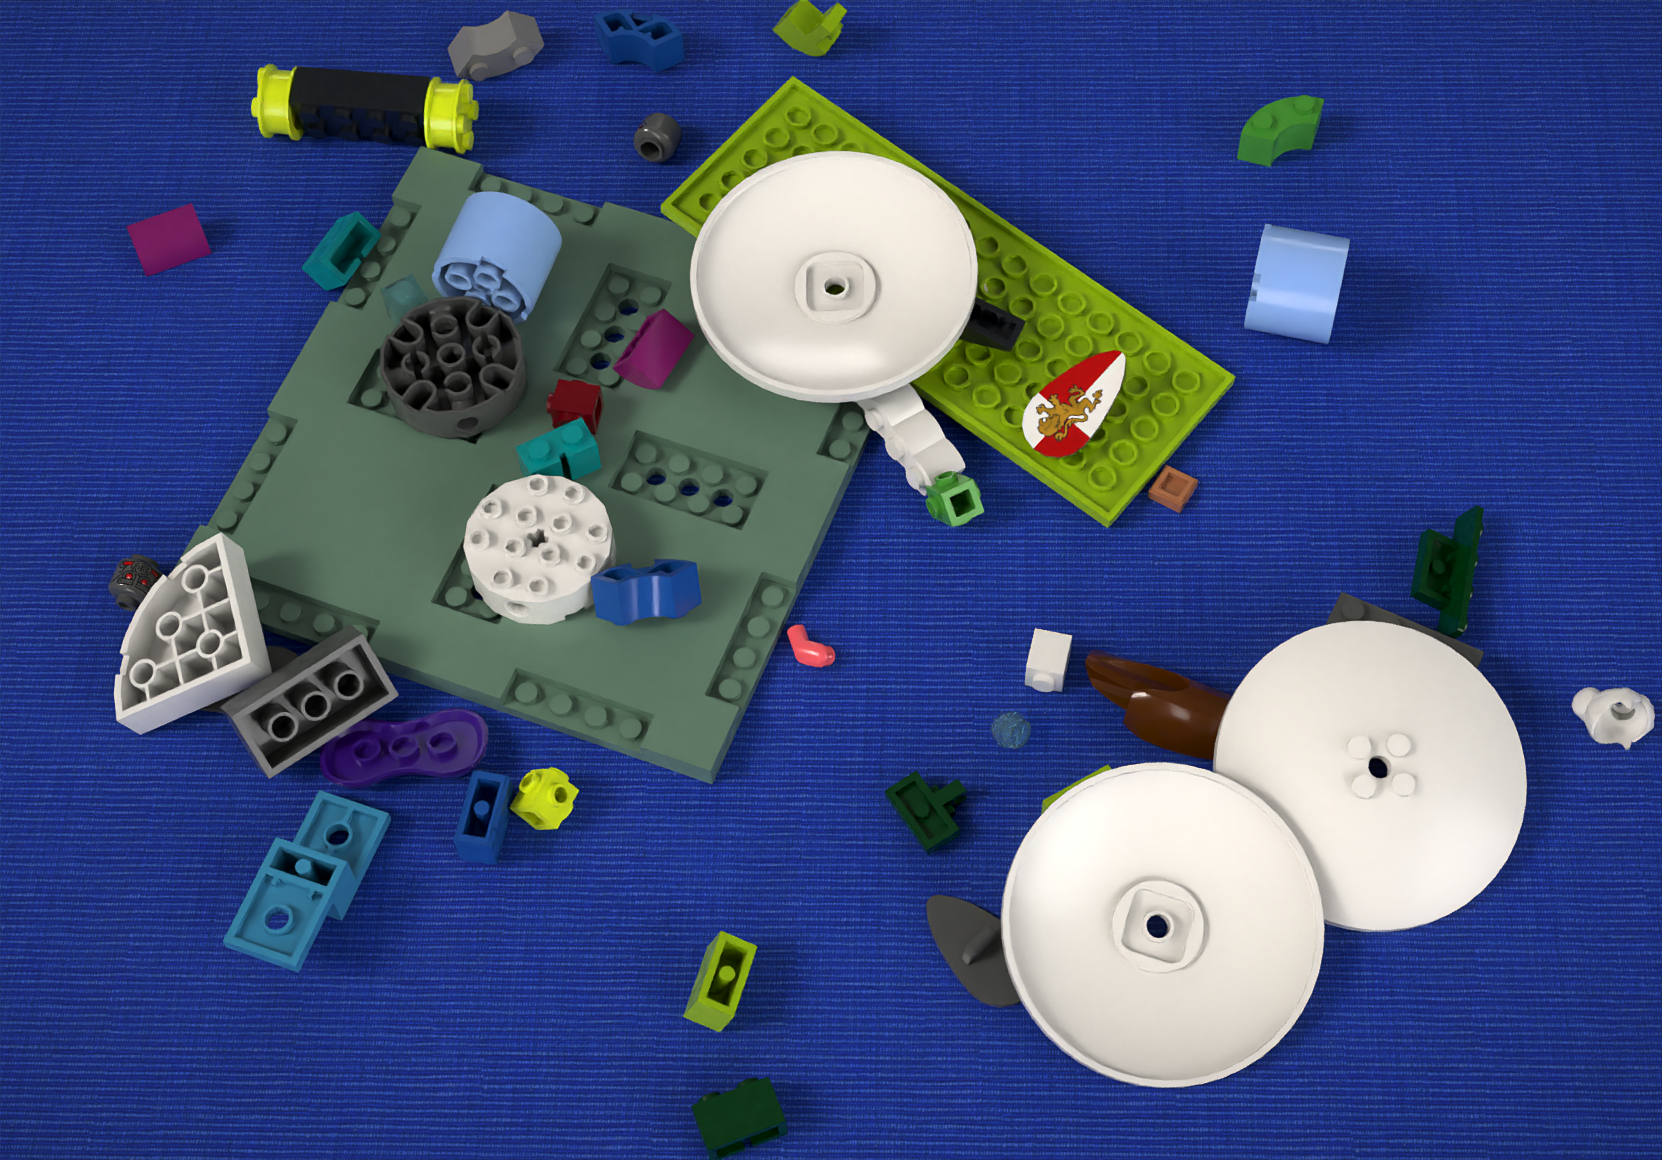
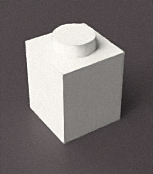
[1025,628,1072,692]

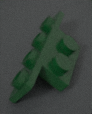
[1410,505,1484,639]

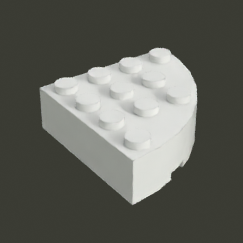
[114,532,272,735]

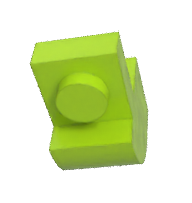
[772,0,847,57]

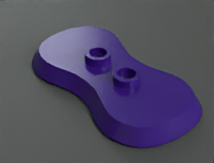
[320,708,488,789]

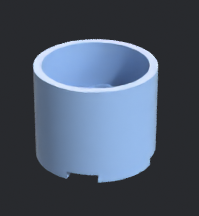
[432,191,562,325]
[1244,223,1350,344]

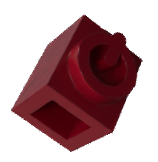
[546,379,604,435]

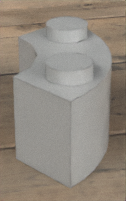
[447,10,545,81]

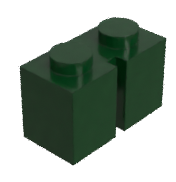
[691,1077,788,1160]

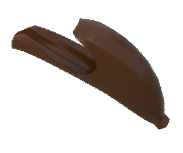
[1085,649,1232,760]

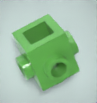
[924,471,984,527]

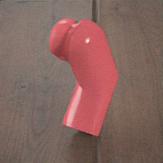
[787,625,835,668]

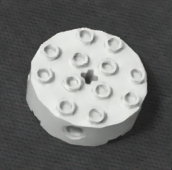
[463,474,617,625]

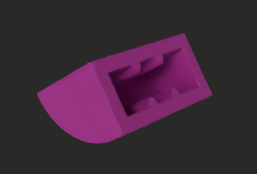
[126,203,212,277]
[612,308,695,389]

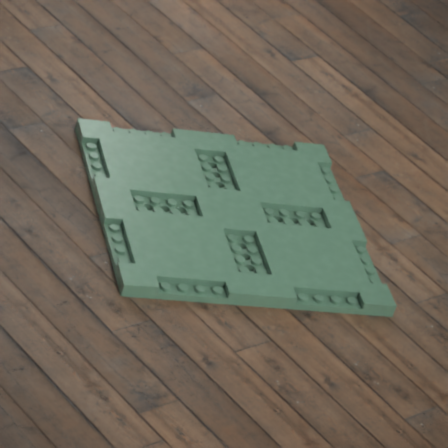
[174,146,873,784]

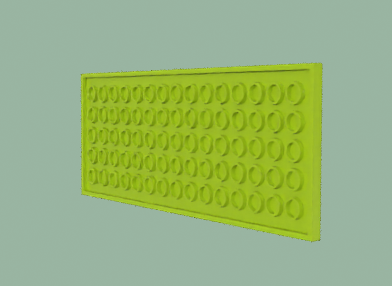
[661,76,1236,528]

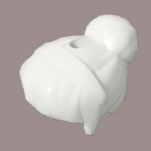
[1571,687,1655,750]

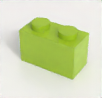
[683,931,758,1032]

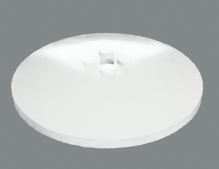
[690,151,978,403]
[1213,621,1527,932]
[1001,762,1325,1088]

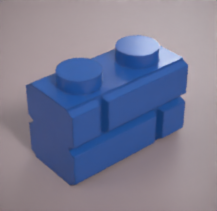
[453,770,516,865]

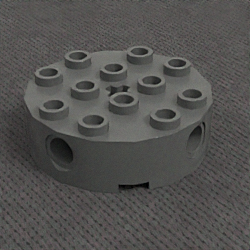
[380,296,527,439]

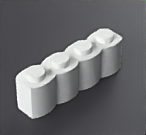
[853,383,966,496]

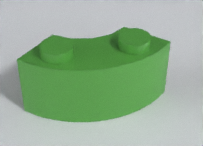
[1237,95,1324,167]

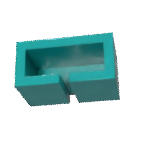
[301,211,382,291]
[515,417,602,481]

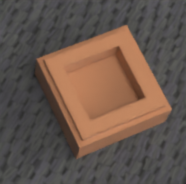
[1148,465,1198,513]

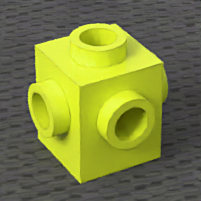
[510,767,579,830]

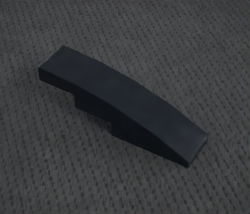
[958,297,1026,352]

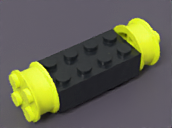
[251,64,479,154]

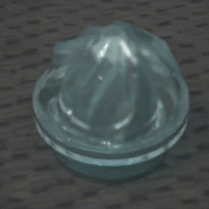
[990,711,1031,749]

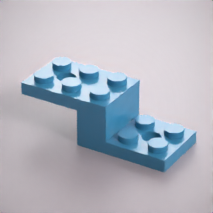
[223,790,391,973]

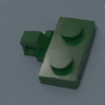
[884,770,967,856]

